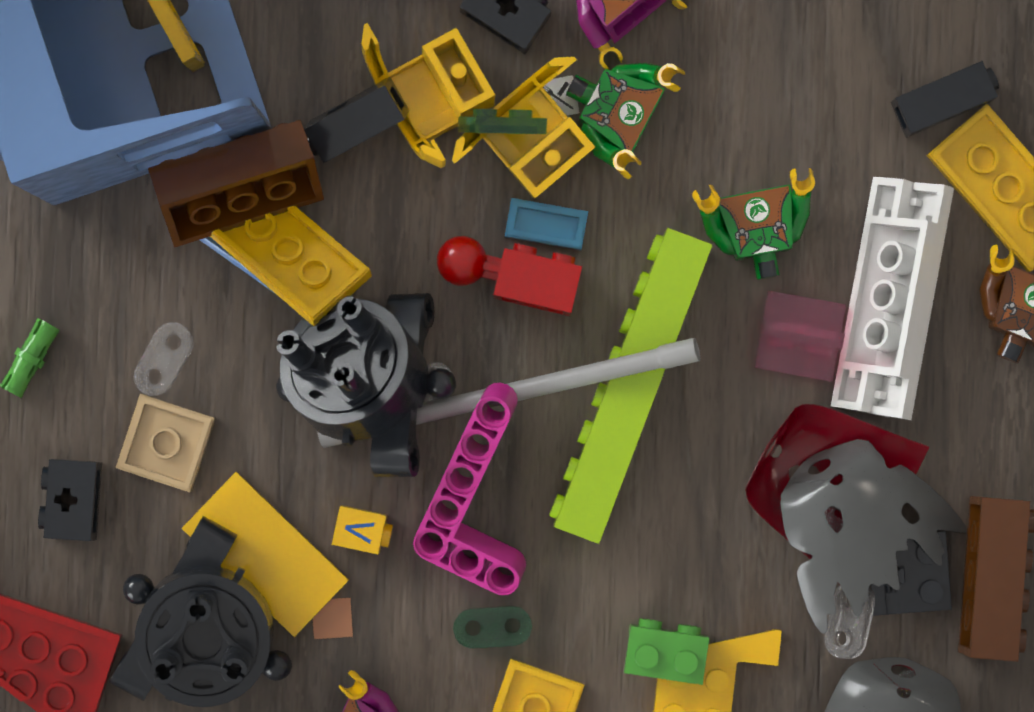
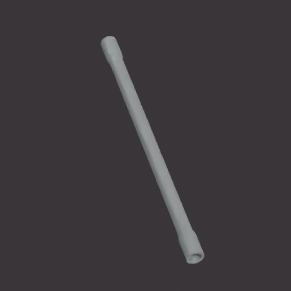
[318,338,701,448]

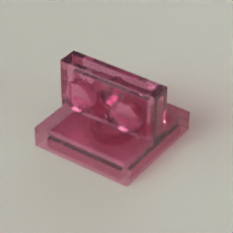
[754,291,846,382]

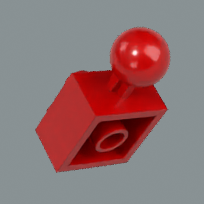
[437,236,582,317]

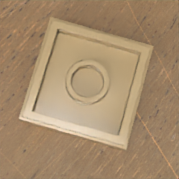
[116,394,216,492]

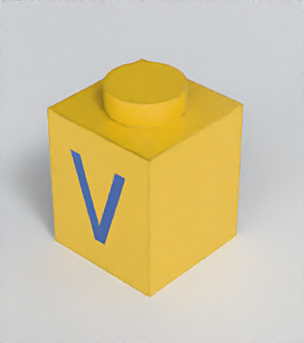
[331,505,393,555]

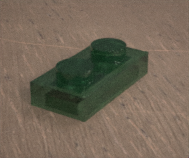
[458,109,547,134]

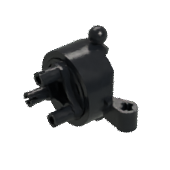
[276,293,456,478]
[109,516,292,707]

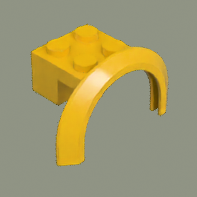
[361,23,495,168]
[451,57,595,198]

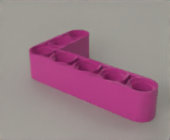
[413,382,526,595]

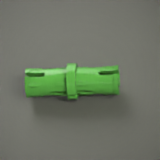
[0,318,60,399]

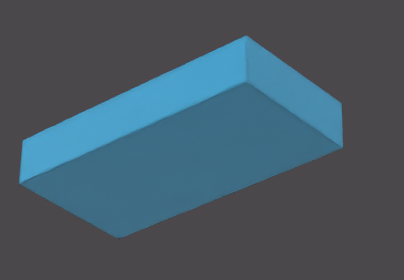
[505,198,588,251]

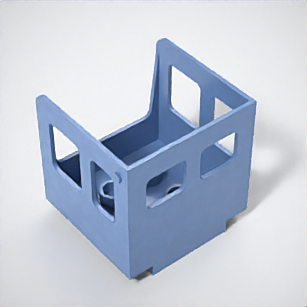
[0,0,272,205]

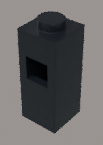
[890,61,999,138]
[304,77,409,163]

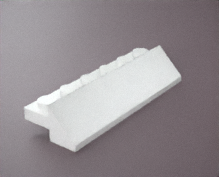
[831,177,954,420]

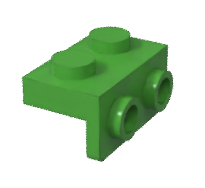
[624,618,709,685]

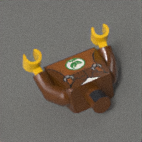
[979,245,1034,363]

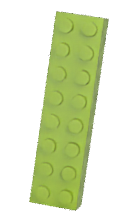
[549,228,712,544]

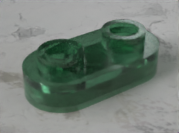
[453,606,532,648]

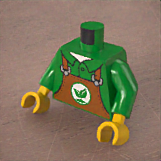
[566,63,685,179]
[692,168,815,280]

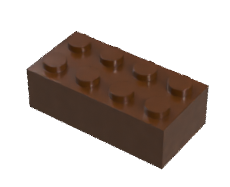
[148,120,324,248]
[958,496,1034,662]

